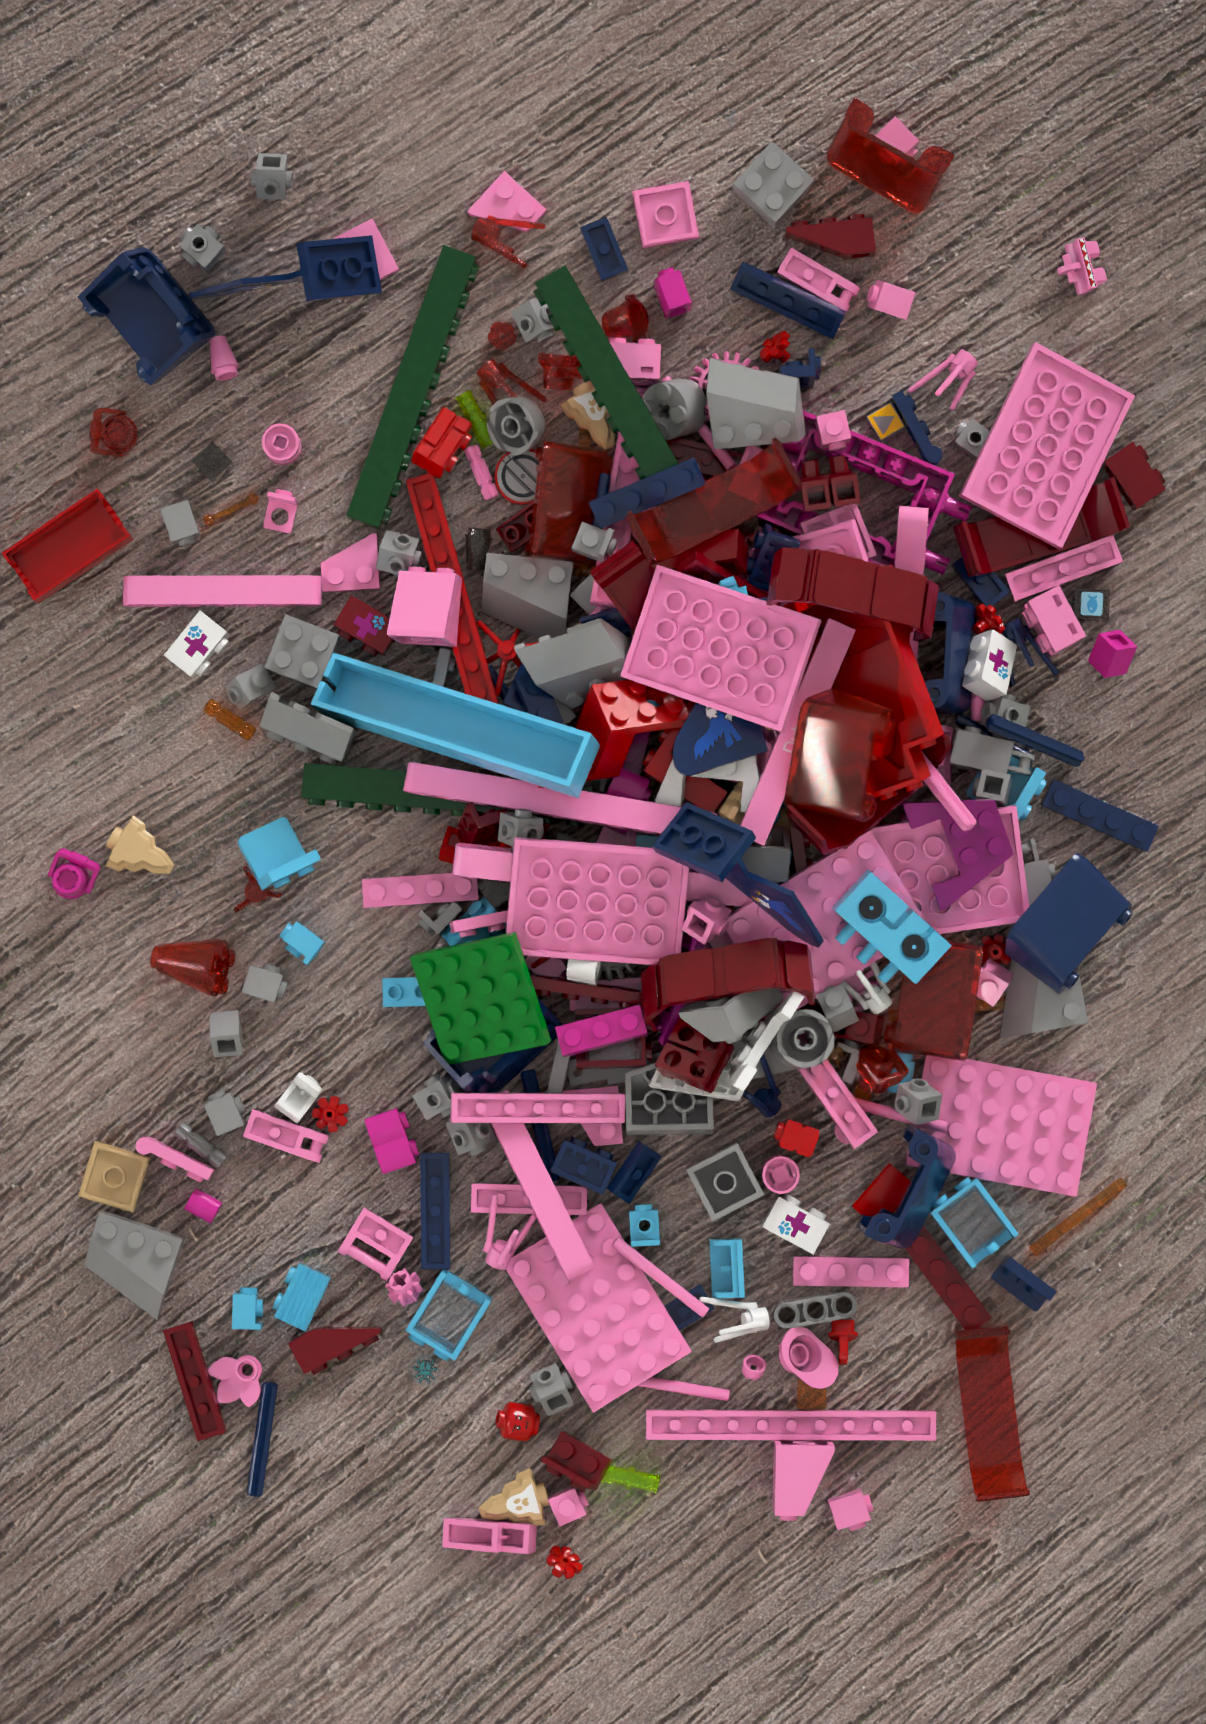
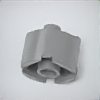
[642,378,707,440]
[771,1009,835,1069]

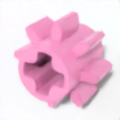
[385,1269,424,1307]

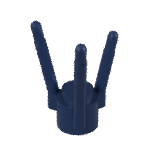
[1002,619,1059,687]
[742,1053,782,1118]

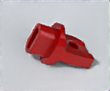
[828,1319,859,1365]

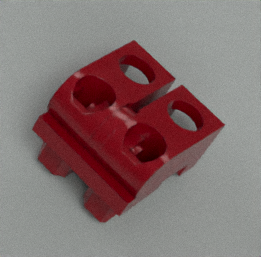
[798,454,861,512]
[655,1016,734,1093]

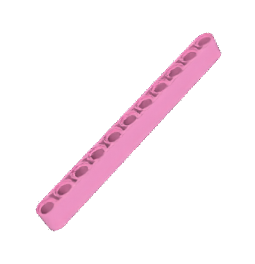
[403,762,719,835]
[452,843,752,907]

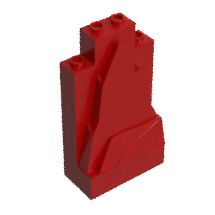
[782,564,944,801]

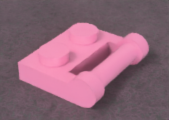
[338,1207,413,1282]

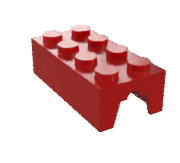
[2,488,134,604]

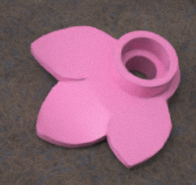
[208,1355,262,1407]

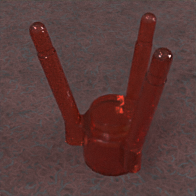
[471,215,545,268]
[476,359,547,405]
[234,866,282,912]

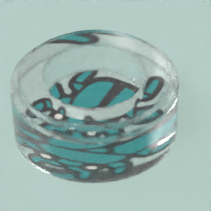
[410,1355,440,1385]

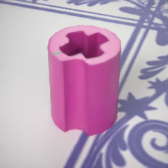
[184,1188,223,1224]

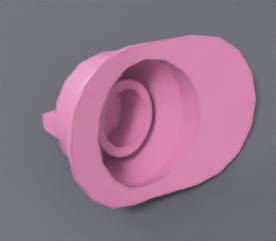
[778,1327,838,1389]

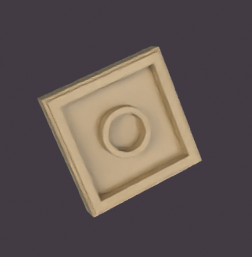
[78,1141,151,1213]

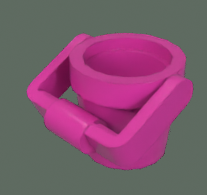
[48,848,100,899]

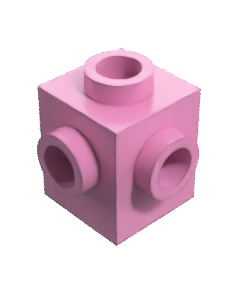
[681,895,732,945]

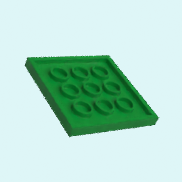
[410,932,551,1065]

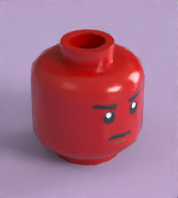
[495,1402,540,1442]

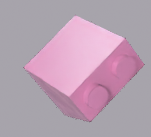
[387,567,462,647]
[772,1440,835,1521]

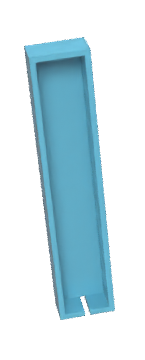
[311,652,600,798]

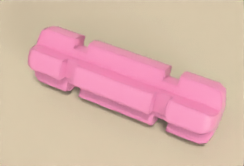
[464,444,498,500]

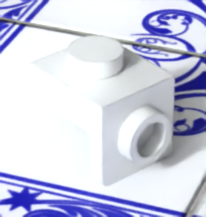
[274,1072,322,1124]

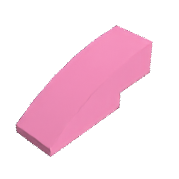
[442,1518,537,1554]

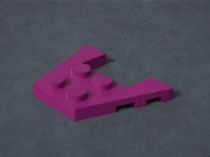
[902,799,1014,911]

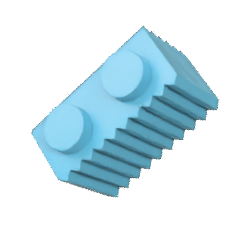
[272,1263,331,1331]

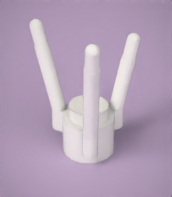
[839,962,893,1015]
[699,1297,770,1343]

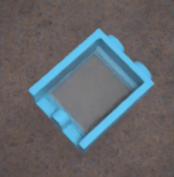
[930,1177,1019,1269]
[405,1269,492,1361]

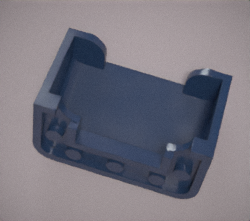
[77,247,215,385]
[925,592,977,715]
[1005,853,1133,994]
[422,997,563,1093]
[856,1123,956,1249]

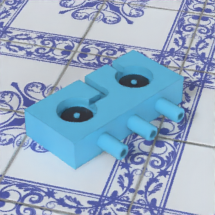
[832,869,952,984]

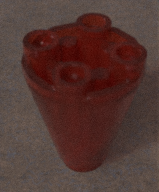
[150,939,235,996]

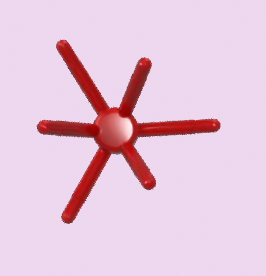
[477,620,539,696]

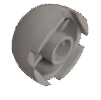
[487,395,545,455]

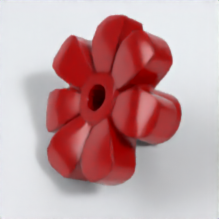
[760,331,791,363]
[973,604,1005,634]
[975,934,1011,967]
[312,1096,349,1132]
[546,1545,583,1579]

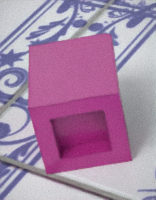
[1088,630,1137,678]

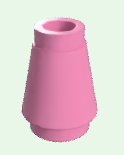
[209,336,239,381]

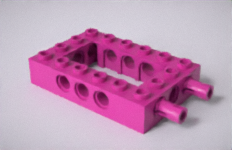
[749,410,972,575]

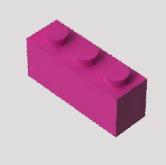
[555,1005,648,1058]

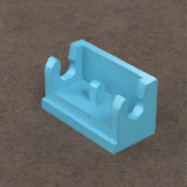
[709,1238,745,1298]

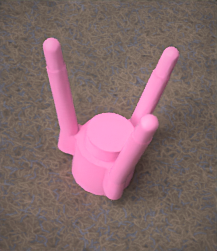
[908,349,978,411]
[483,1195,536,1270]

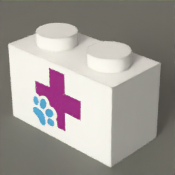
[164,611,229,679]
[962,629,1017,701]
[761,1194,830,1255]

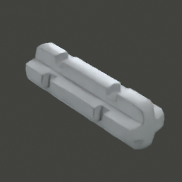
[174,1123,226,1168]

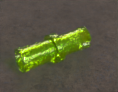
[455,390,493,449]
[601,1465,661,1493]

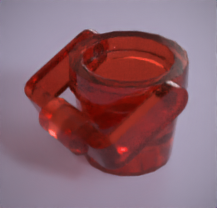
[602,294,649,343]
[538,353,583,391]
[89,407,138,457]
[856,1047,909,1093]

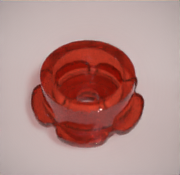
[488,322,516,350]

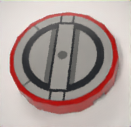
[494,449,552,505]

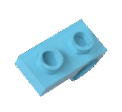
[382,977,426,1007]

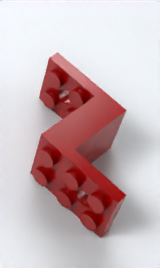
[538,679,689,788]
[642,703,728,813]

